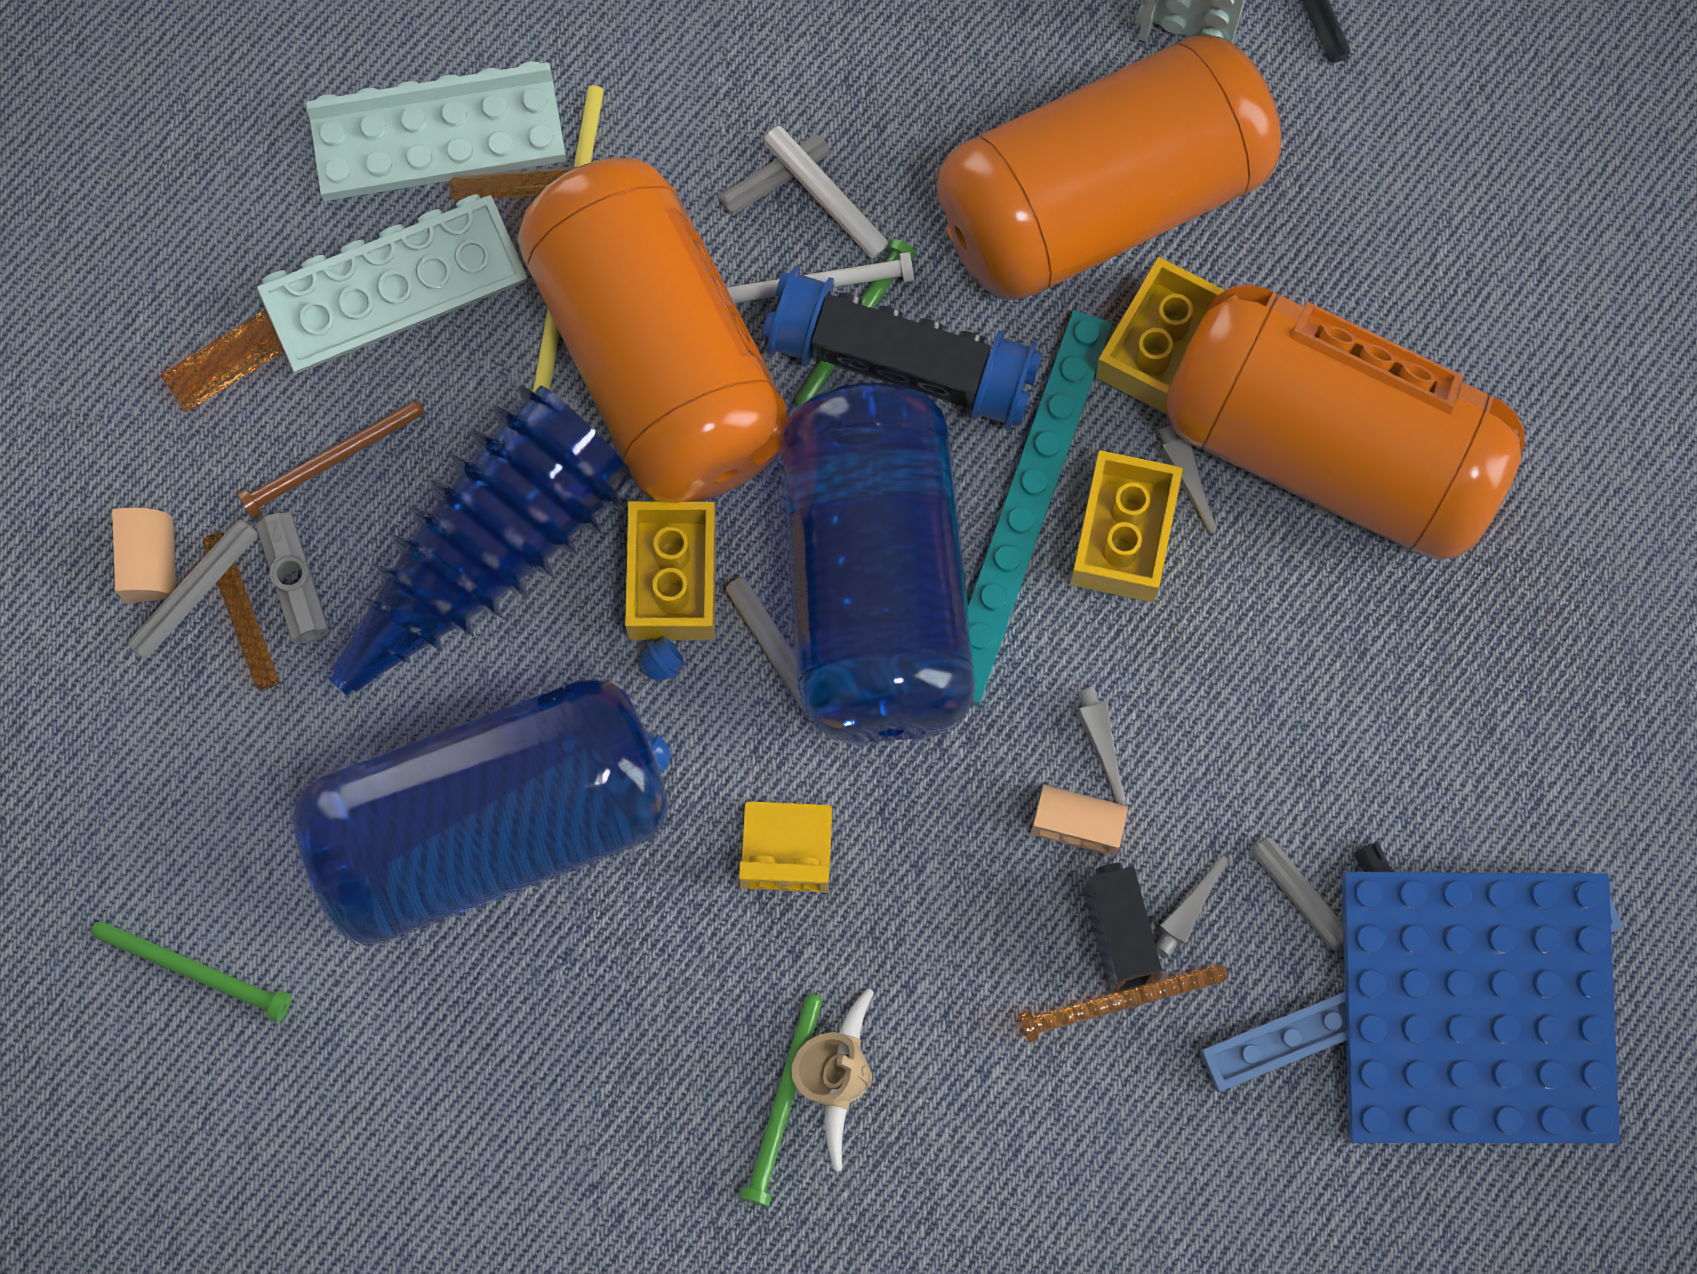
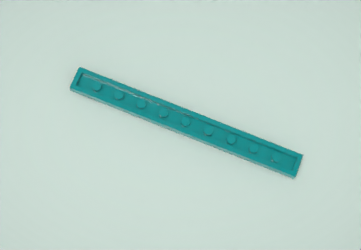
[938,310,1113,707]

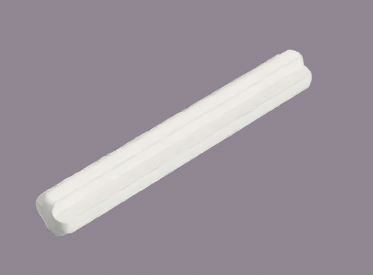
[764,126,888,258]

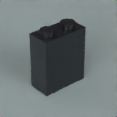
[1083,863,1162,994]

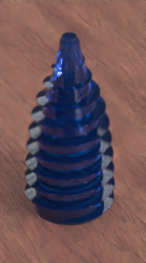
[328,385,632,696]

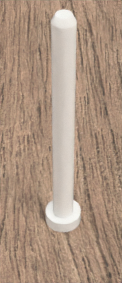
[727,252,914,303]

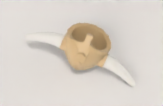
[792,989,874,1171]

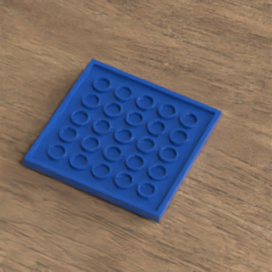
[1342,872,1620,1143]

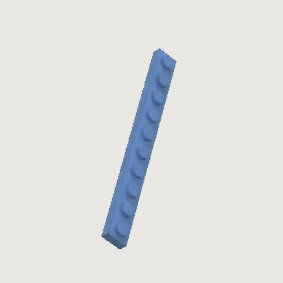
[1200,897,1624,1093]

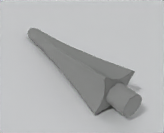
[1158,425,1217,533]
[1075,687,1126,804]
[1155,856,1228,958]

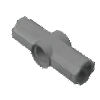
[255,512,330,644]

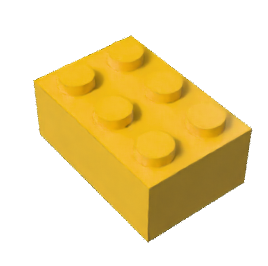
[1096,257,1225,414]
[1070,450,1183,603]
[625,501,716,640]

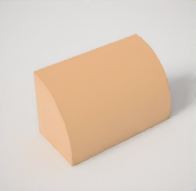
[112,508,176,603]
[1030,784,1128,856]

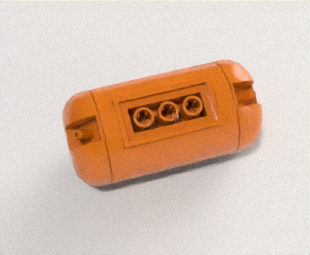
[936,34,1282,300]
[518,158,789,503]
[1165,284,1525,560]

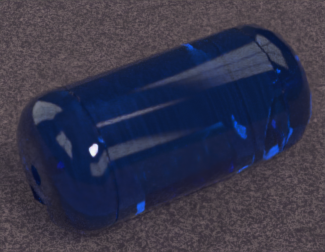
[779,383,975,746]
[292,679,668,946]

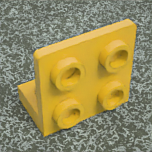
[739,801,832,893]

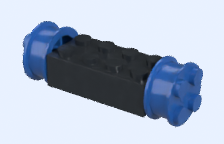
[762,266,1043,431]

